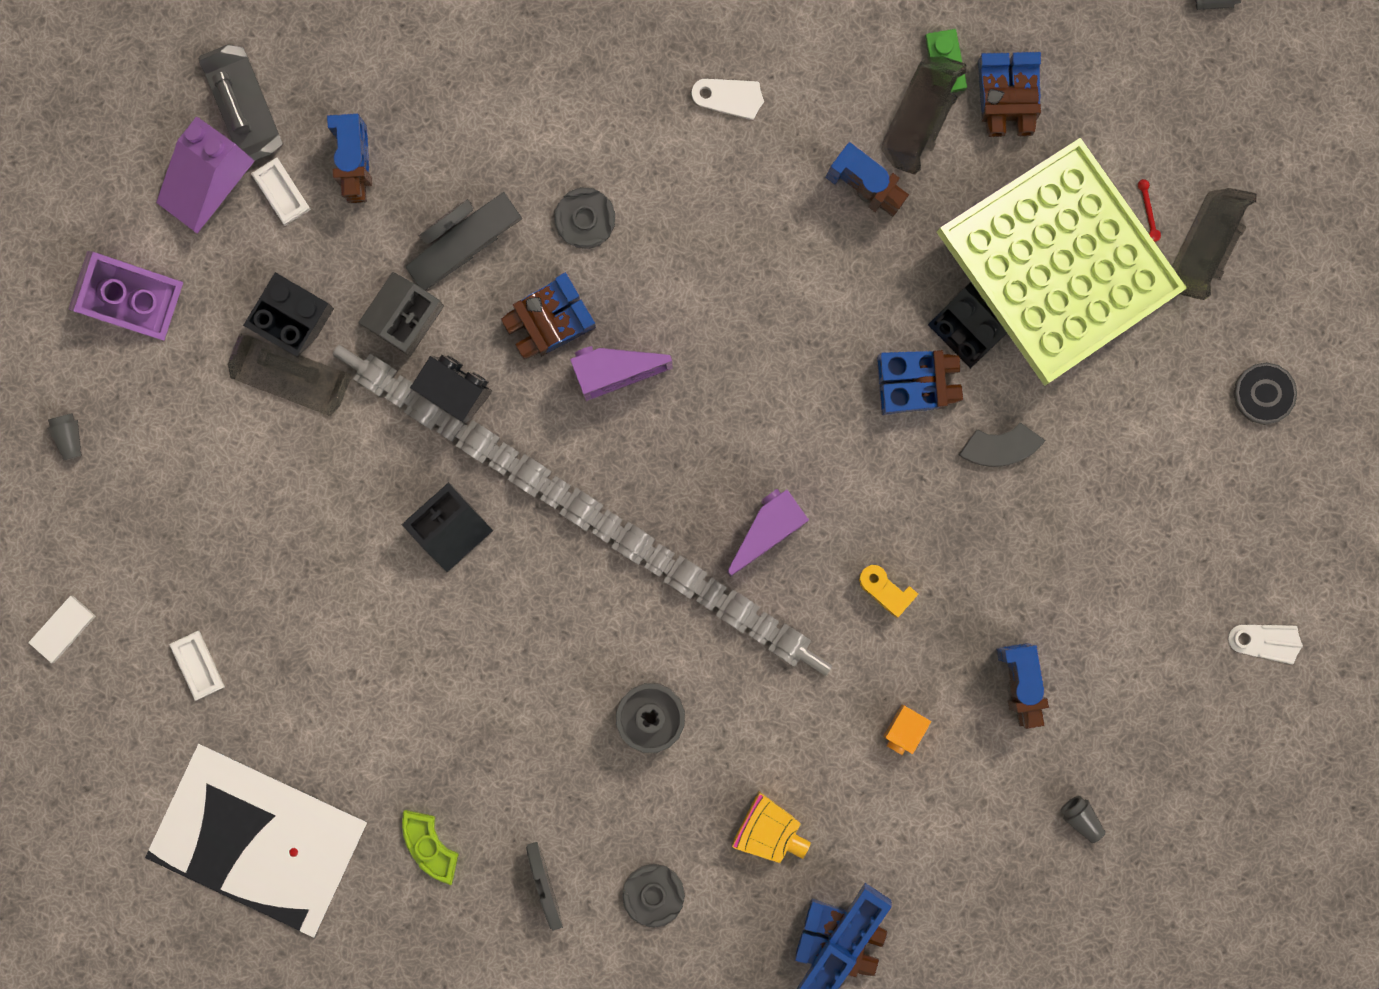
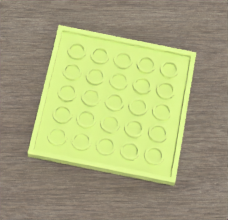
[936,138,1187,386]

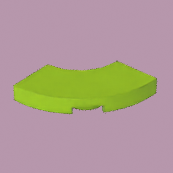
[402,810,459,885]

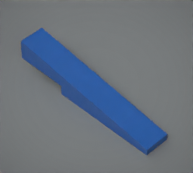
[797,883,892,989]

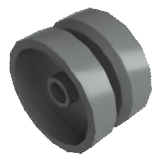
[616,683,685,753]

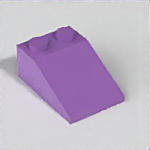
[156,116,254,233]
[68,251,183,341]
[570,346,673,401]
[727,489,809,577]

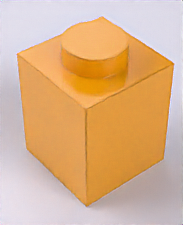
[883,705,932,756]

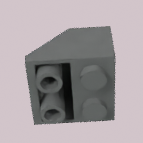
[358,272,444,357]

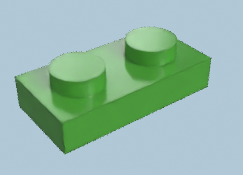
[925,29,967,95]

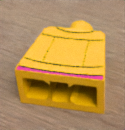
[732,791,811,863]

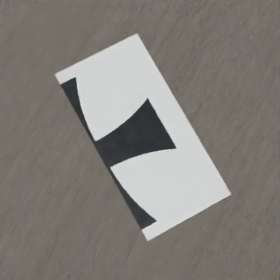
[145,744,367,938]

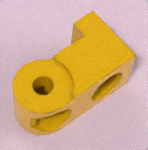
[859,565,918,618]

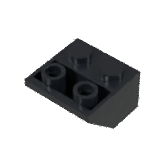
[243,272,334,358]
[928,282,1007,369]
[410,354,492,422]
[401,482,493,572]

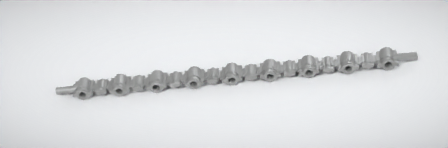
[333,345,832,676]

